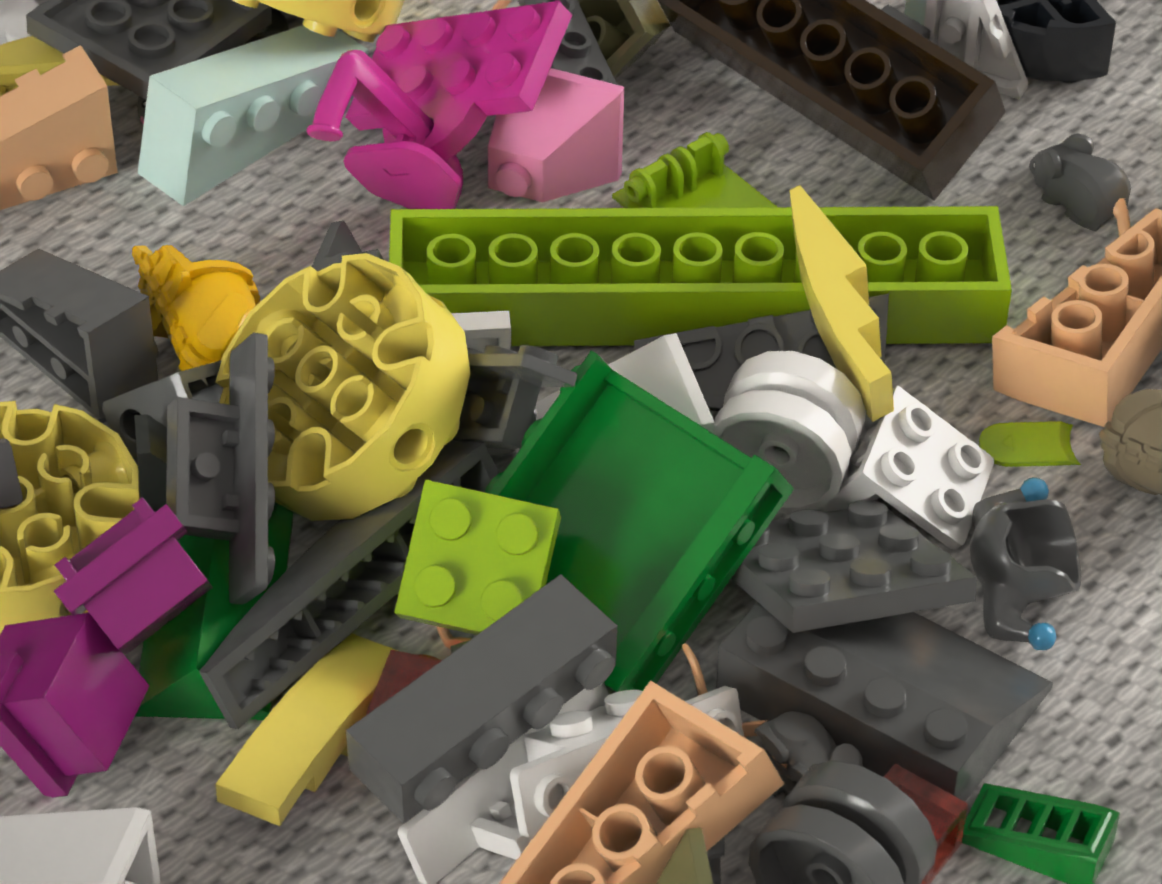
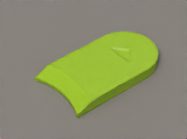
[978,421,1081,467]

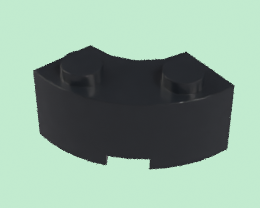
[997,0,1116,83]

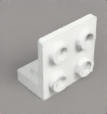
[821,385,994,549]

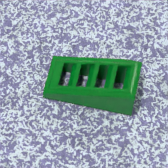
[957,783,1120,884]

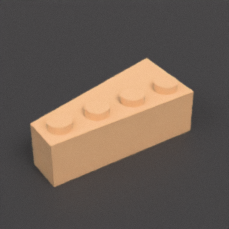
[0,45,118,210]
[992,208,1162,427]
[499,681,784,884]

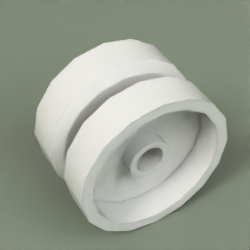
[714,351,866,515]

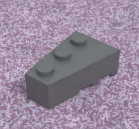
[0,248,159,419]

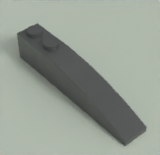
[199,441,499,729]

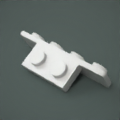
[398,683,609,884]
[510,686,744,838]

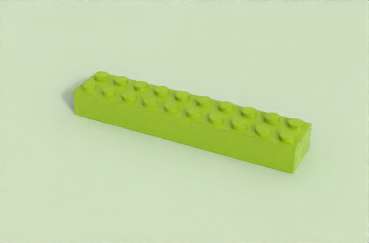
[389,206,1012,346]

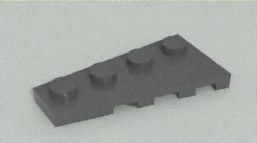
[634,294,889,411]

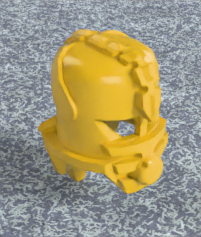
[132,245,261,372]

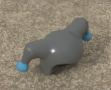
[970,477,1081,650]

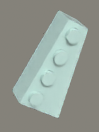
[138,25,369,206]

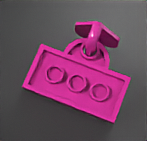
[306,1,572,209]

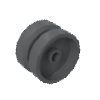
[749,760,937,884]

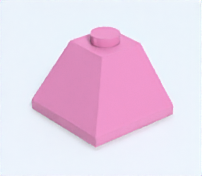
[488,68,624,203]

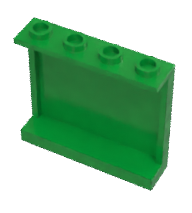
[484,350,794,693]

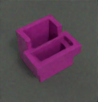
[54,497,213,655]
[0,612,150,798]

